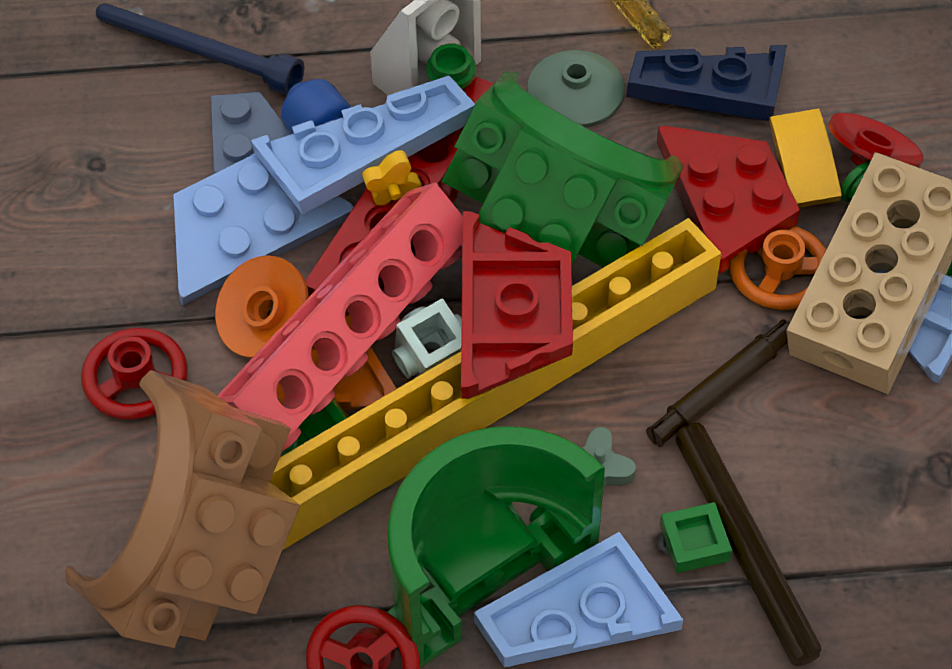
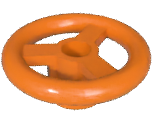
[729,226,827,310]

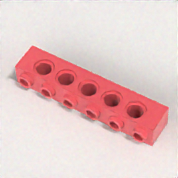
[217,182,463,451]

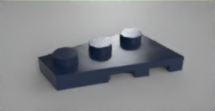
[626,45,787,121]

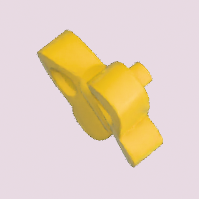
[362,150,422,206]

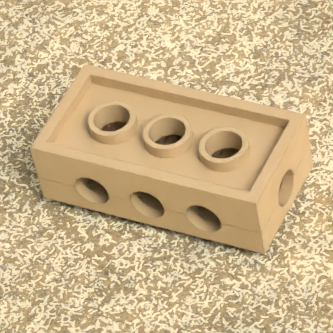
[787,152,952,394]

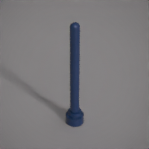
[96,3,305,96]

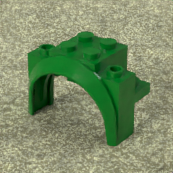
[442,71,684,268]

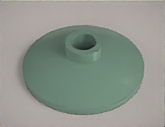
[527,50,624,127]

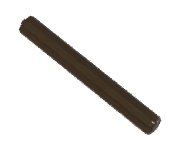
[676,422,821,667]

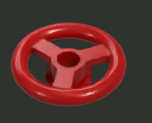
[81,328,188,420]
[306,605,420,669]

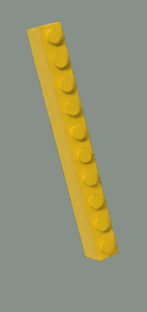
[270,218,721,550]

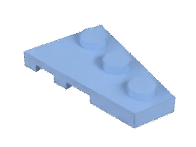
[474,532,683,668]

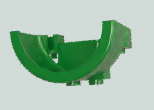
[387,426,605,668]

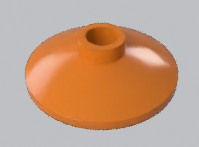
[215,255,309,359]

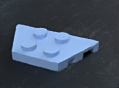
[173,154,354,306]

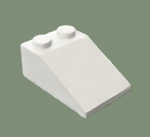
[370,0,481,95]

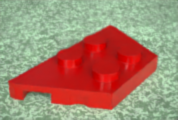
[657,126,800,274]
[461,211,573,399]

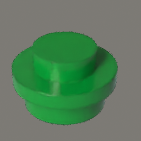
[426,44,476,89]

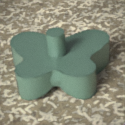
[583,427,636,488]

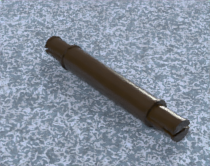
[646,319,790,447]

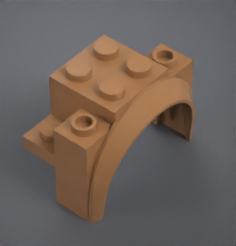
[65,370,300,648]

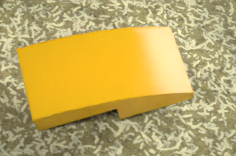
[769,108,842,208]

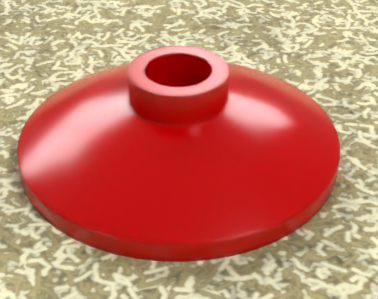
[828,113,923,167]

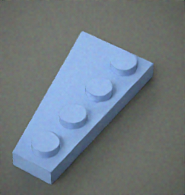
[250,76,475,215]

